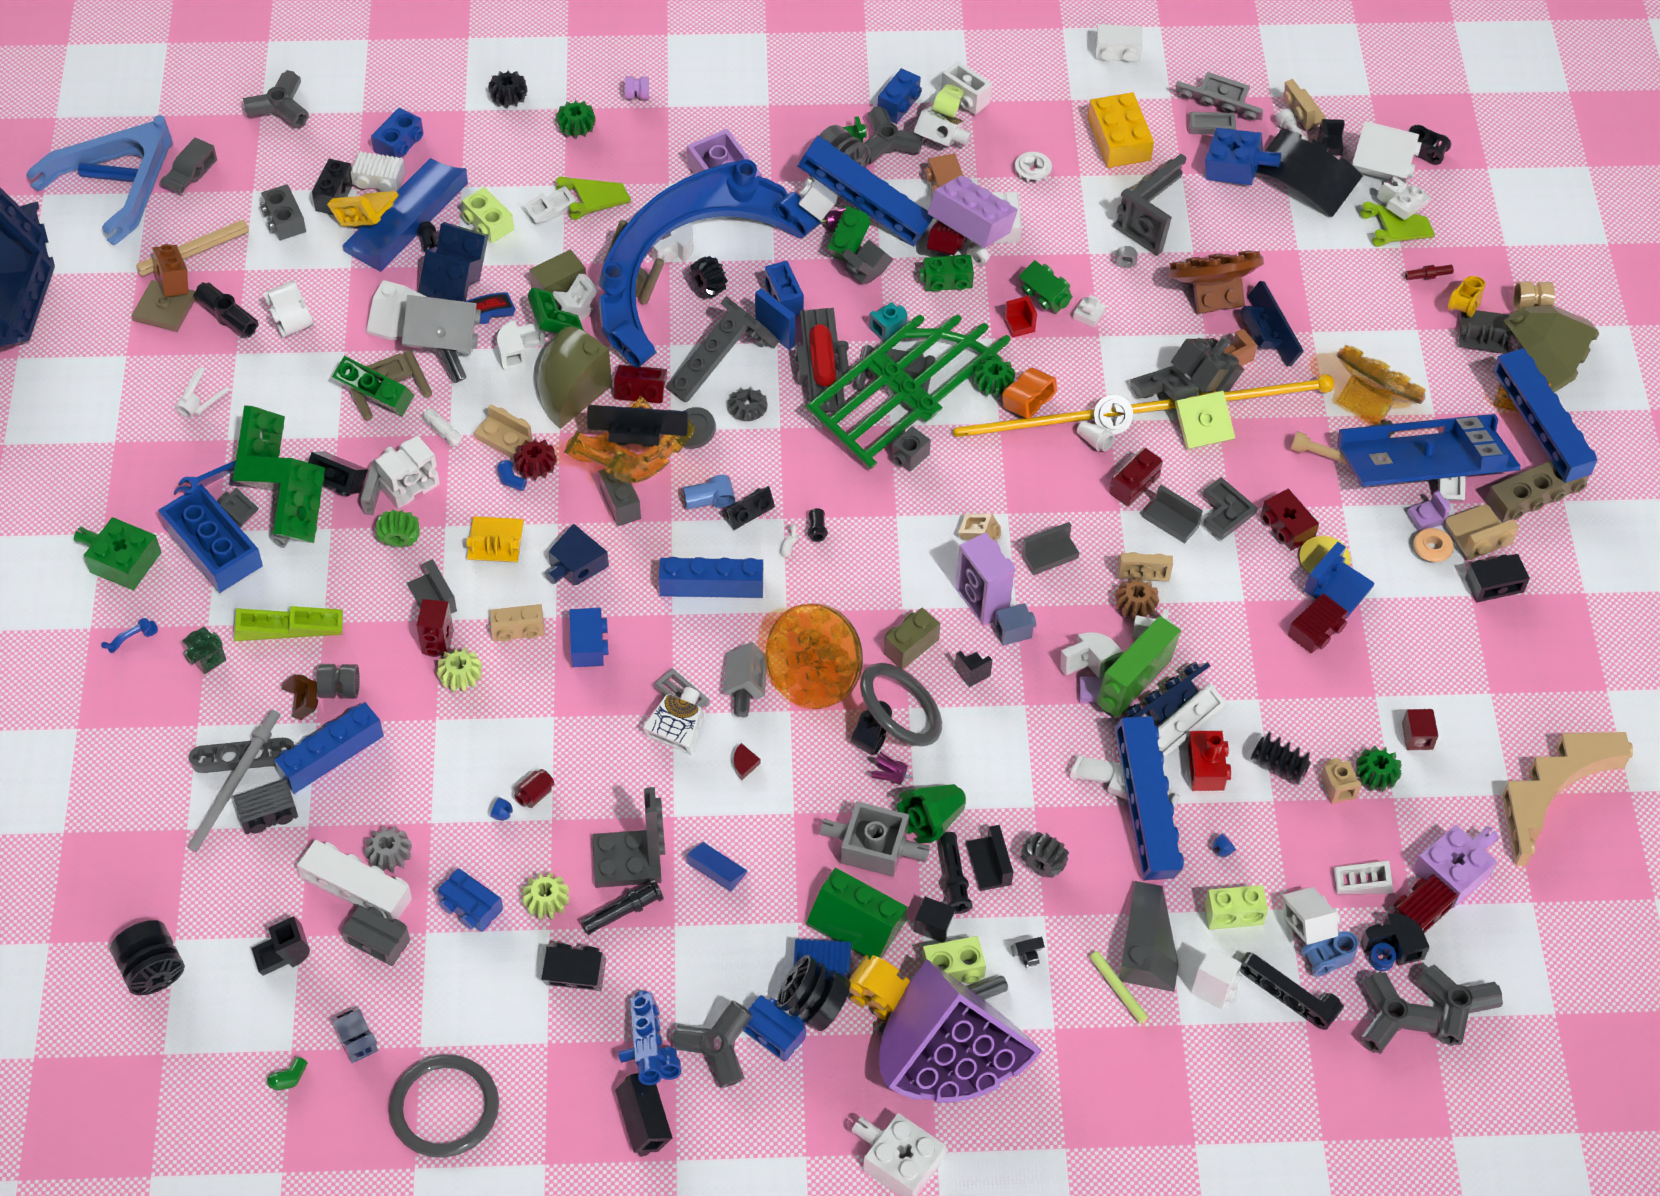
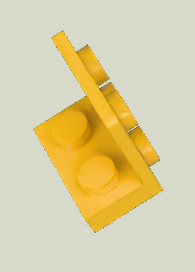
[327,191,399,227]

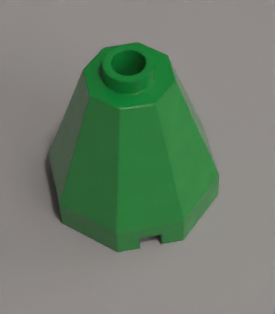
[896,784,966,844]

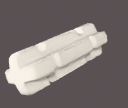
[423,408,462,446]

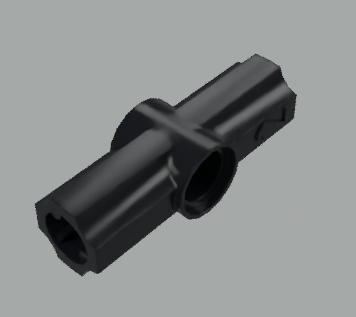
[194,282,259,338]

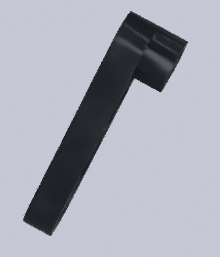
[1239,952,1344,1030]

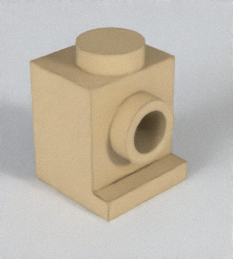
[1321,758,1361,804]

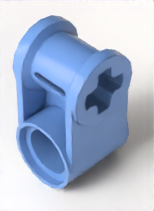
[1301,931,1359,977]

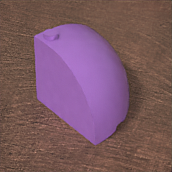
[879,959,1042,1103]

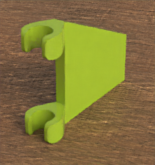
[556,176,631,220]
[1360,202,1435,247]

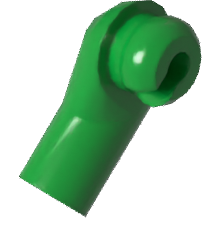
[267,1057,308,1091]

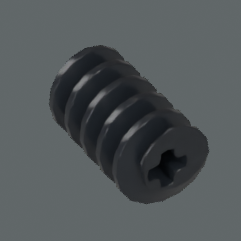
[1250,731,1311,785]

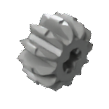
[364,825,412,873]

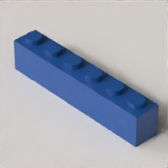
[797,135,934,247]
[1493,348,1598,483]
[1114,716,1184,881]

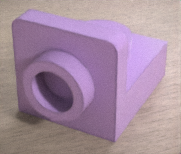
[1407,491,1450,532]

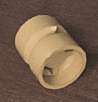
[1513,281,1555,311]

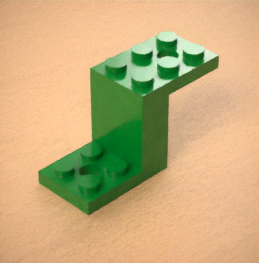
[233,405,325,543]

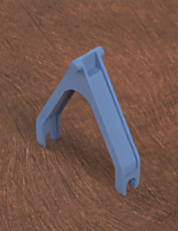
[26,115,173,245]

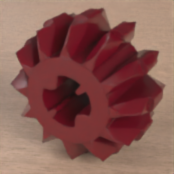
[514,438,557,481]

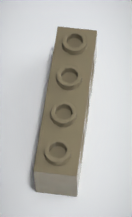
[1485,461,1590,523]

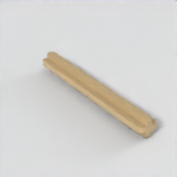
[136,220,249,277]

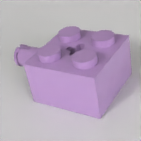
[1413,825,1499,908]

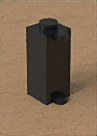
[615,1073,673,1157]

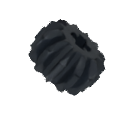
[488,69,528,109]
[689,256,728,298]

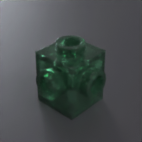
[182,626,226,675]

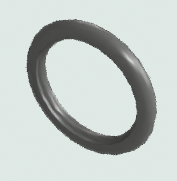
[860,663,942,747]
[389,1055,499,1158]

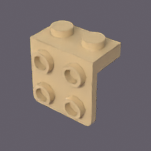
[1445,504,1519,560]

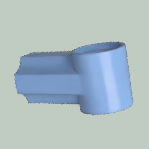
[682,475,736,509]

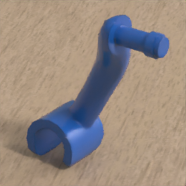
[101,618,158,653]

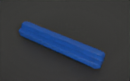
[78,163,138,182]

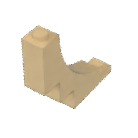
[1502,732,1633,866]

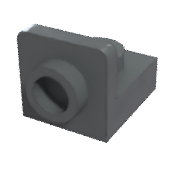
[217,488,259,528]

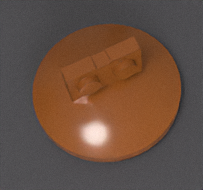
[1167,250,1264,313]

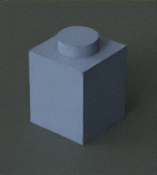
[994,603,1036,646]

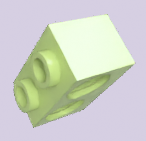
[461,187,514,243]
[1204,885,1268,930]
[922,936,986,984]

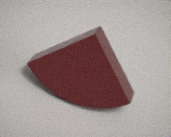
[734,743,761,780]

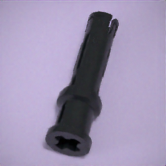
[939,832,973,914]
[580,878,664,935]

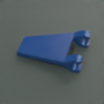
[174,460,236,495]

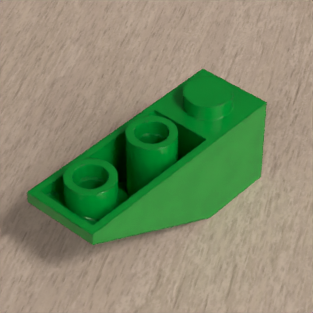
[332,356,415,417]

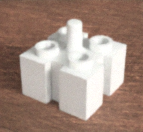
[375,435,440,509]

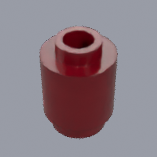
[514,769,555,808]

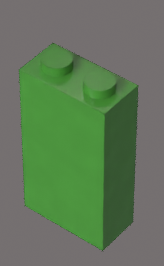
[1096,616,1181,718]

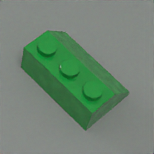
[806,867,907,960]

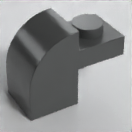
[842,239,894,284]

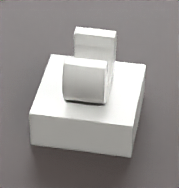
[1073,295,1106,328]

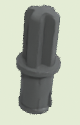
[732,688,752,718]

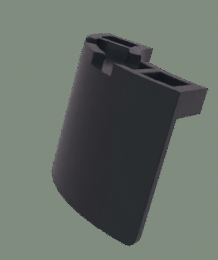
[1256,130,1363,217]

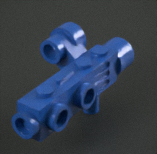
[618,991,682,1085]

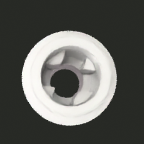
[1077,421,1115,452]

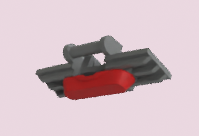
[795,308,853,412]

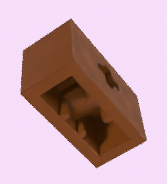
[152,244,188,297]

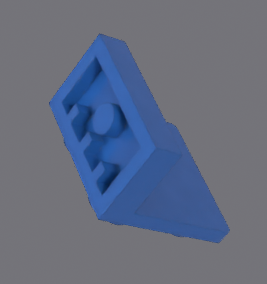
[1304,541,1375,618]

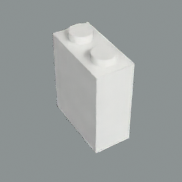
[1352,121,1422,183]

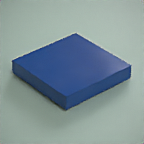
[755,288,795,350]

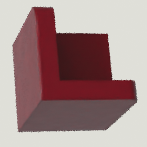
[1402,709,1438,750]

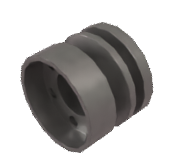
[819,124,871,167]

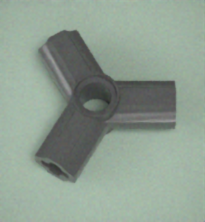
[243,70,309,128]
[865,106,923,164]
[1417,964,1503,1046]
[1360,971,1439,1054]
[673,1000,753,1088]

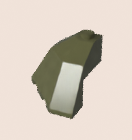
[1503,305,1599,393]

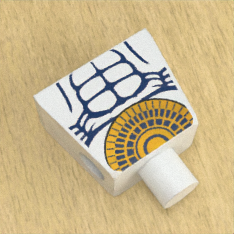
[913,106,972,146]
[643,687,704,755]

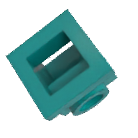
[869,302,908,342]

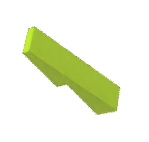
[234,606,343,641]

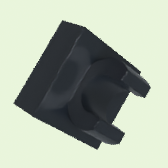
[1011,936,1045,968]

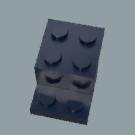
[418,222,489,302]

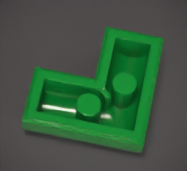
[528,287,584,334]

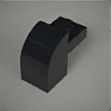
[1360,913,1430,966]
[251,916,310,976]

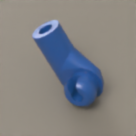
[497,460,527,491]

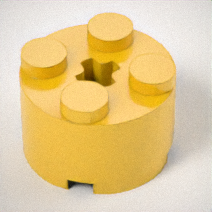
[849,955,910,1021]

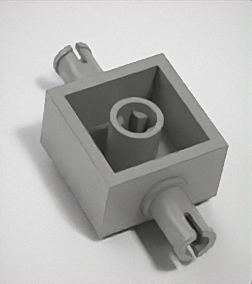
[820,801,930,877]

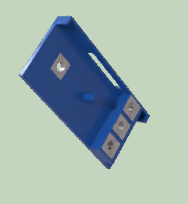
[1337,414,1521,487]

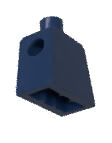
[545,524,609,585]

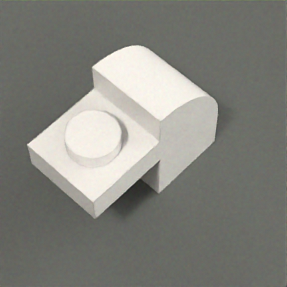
[652,223,694,264]
[553,274,599,321]
[497,320,546,370]
[1060,632,1123,679]

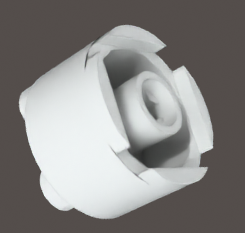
[263,280,314,338]

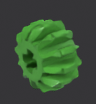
[376,509,420,548]

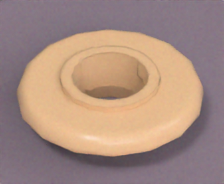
[1413,528,1454,562]

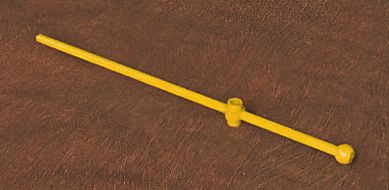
[953,374,1334,437]

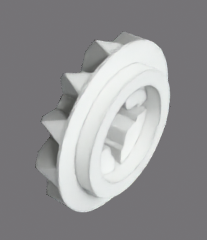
[1015,152,1052,183]
[1093,395,1133,434]

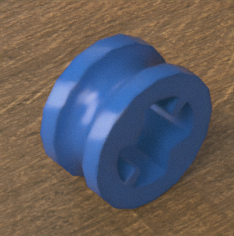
[1369,943,1396,972]

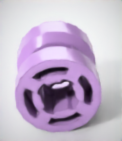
[625,76,649,100]

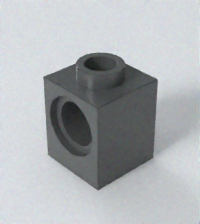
[891,426,931,472]

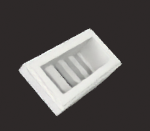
[1334,861,1394,894]

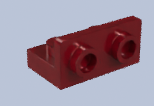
[614,365,667,403]

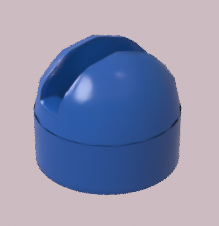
[490,797,513,821]
[1212,833,1237,857]

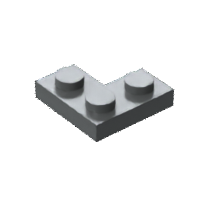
[1130,366,1197,402]
[1203,477,1258,541]

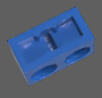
[371,107,424,158]
[765,261,804,316]

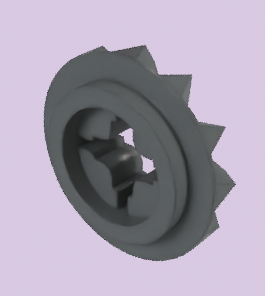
[728,386,768,421]

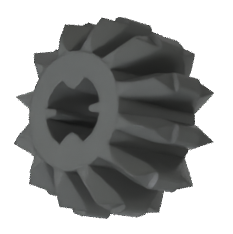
[1021,832,1069,878]

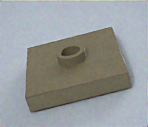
[131,280,195,332]

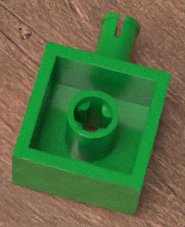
[74,517,162,591]

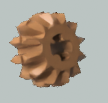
[1115,577,1159,621]

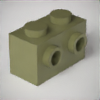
[529,249,586,293]
[884,607,941,669]

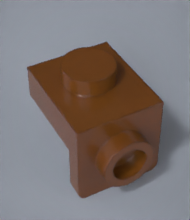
[282,674,318,720]

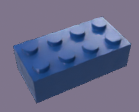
[158,484,263,593]

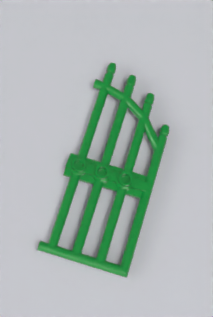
[805,314,1011,469]

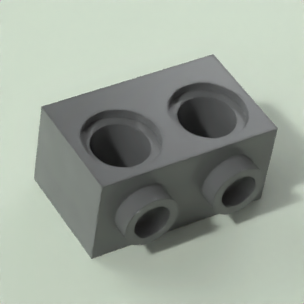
[259,184,306,241]

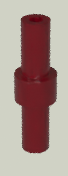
[1405,264,1454,280]

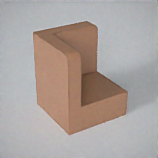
[1224,329,1257,366]

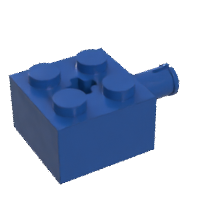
[1205,128,1281,185]

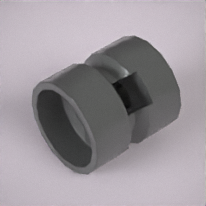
[317,664,360,699]

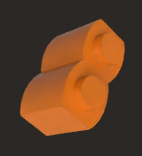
[1002,367,1057,418]

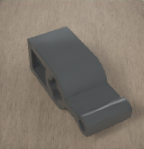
[160,137,217,194]

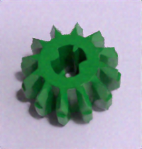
[556,99,596,139]
[974,356,1015,398]
[1355,746,1402,792]

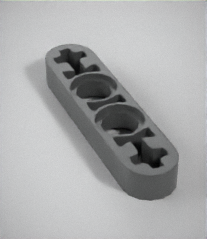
[189,737,295,773]

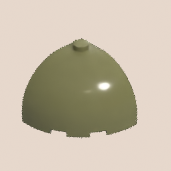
[538,326,612,429]

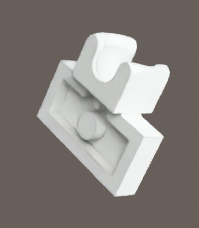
[1377,177,1431,220]

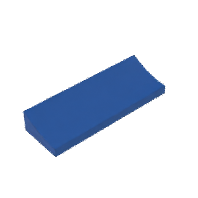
[343,158,468,272]

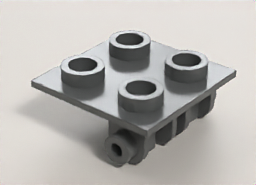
[1459,310,1512,353]

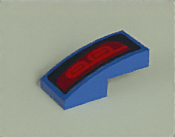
[465,292,516,324]

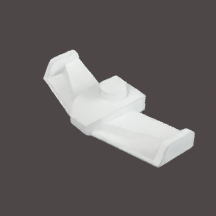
[1070,755,1180,808]

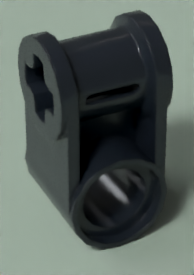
[1408,125,1452,165]
[851,701,893,755]

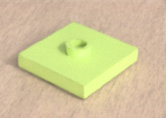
[1175,391,1235,450]

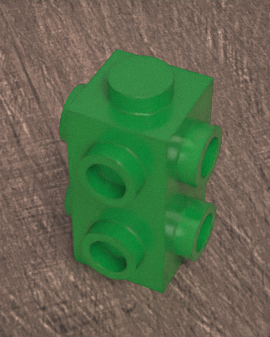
[919,255,974,292]
[1018,260,1073,314]

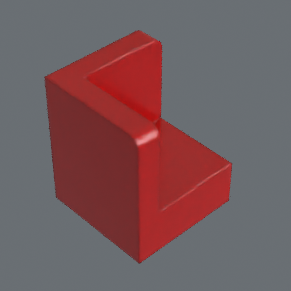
[1004,296,1037,338]

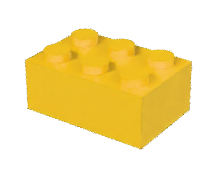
[1087,92,1154,168]

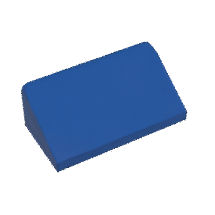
[687,842,747,892]

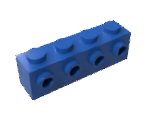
[659,557,764,598]
[274,702,384,794]

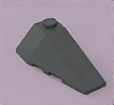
[1119,881,1179,992]

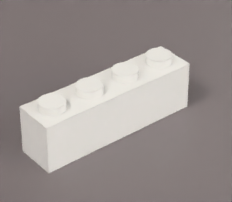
[297,839,412,921]

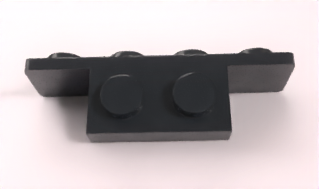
[587,405,688,447]

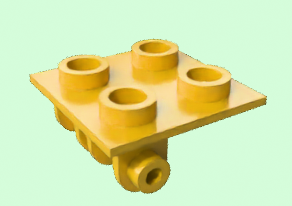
[467,516,524,562]

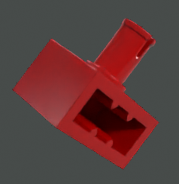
[1187,731,1231,791]

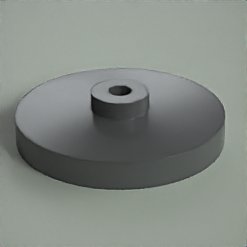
[673,407,716,449]

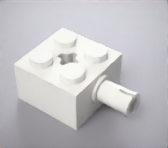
[851,1113,946,1196]

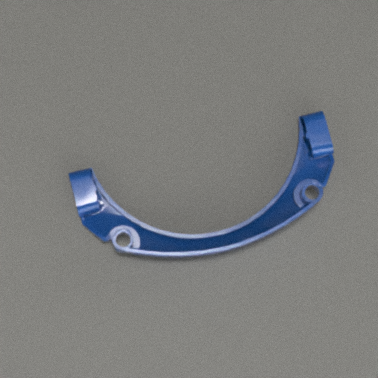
[598,159,821,368]

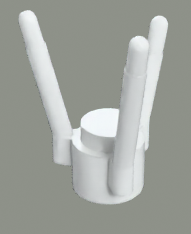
[175,367,229,418]

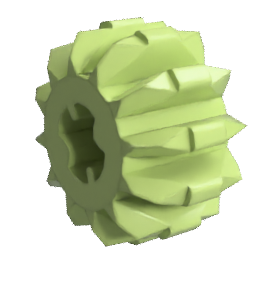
[437,647,482,692]
[522,872,569,920]

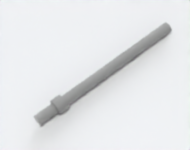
[187,710,281,852]

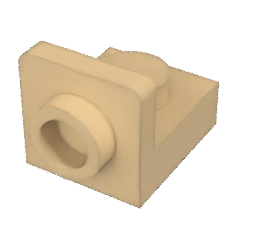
[958,514,1001,541]

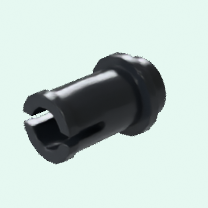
[417,221,437,252]
[807,508,828,542]

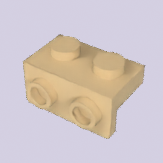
[1283,78,1326,130]

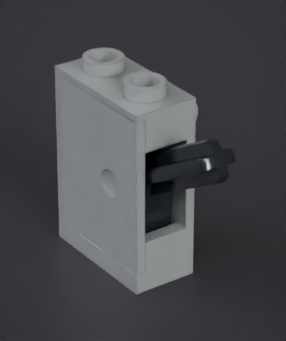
[402,295,481,383]

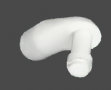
[781,524,799,557]

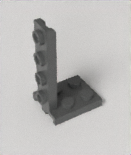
[1113,154,1186,256]
[667,296,780,402]
[592,787,665,888]

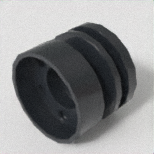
[109,920,185,995]
[776,955,851,1031]

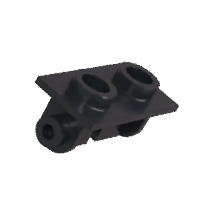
[722,486,775,530]

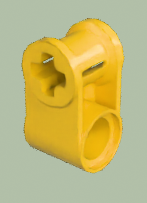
[1448,276,1486,317]

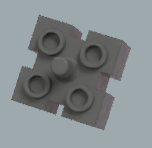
[1171,336,1245,393]

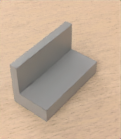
[724,642,768,699]

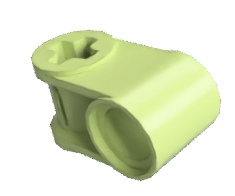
[932,84,964,119]

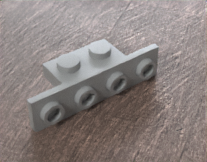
[1175,72,1263,120]

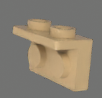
[474,404,532,459]
[1118,552,1173,581]
[490,604,545,642]

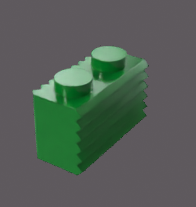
[827,206,871,263]

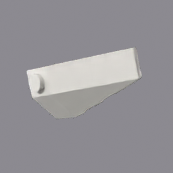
[366,280,427,340]

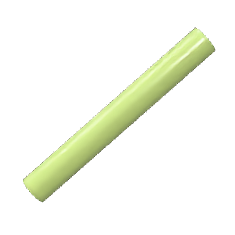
[1090,951,1148,1024]

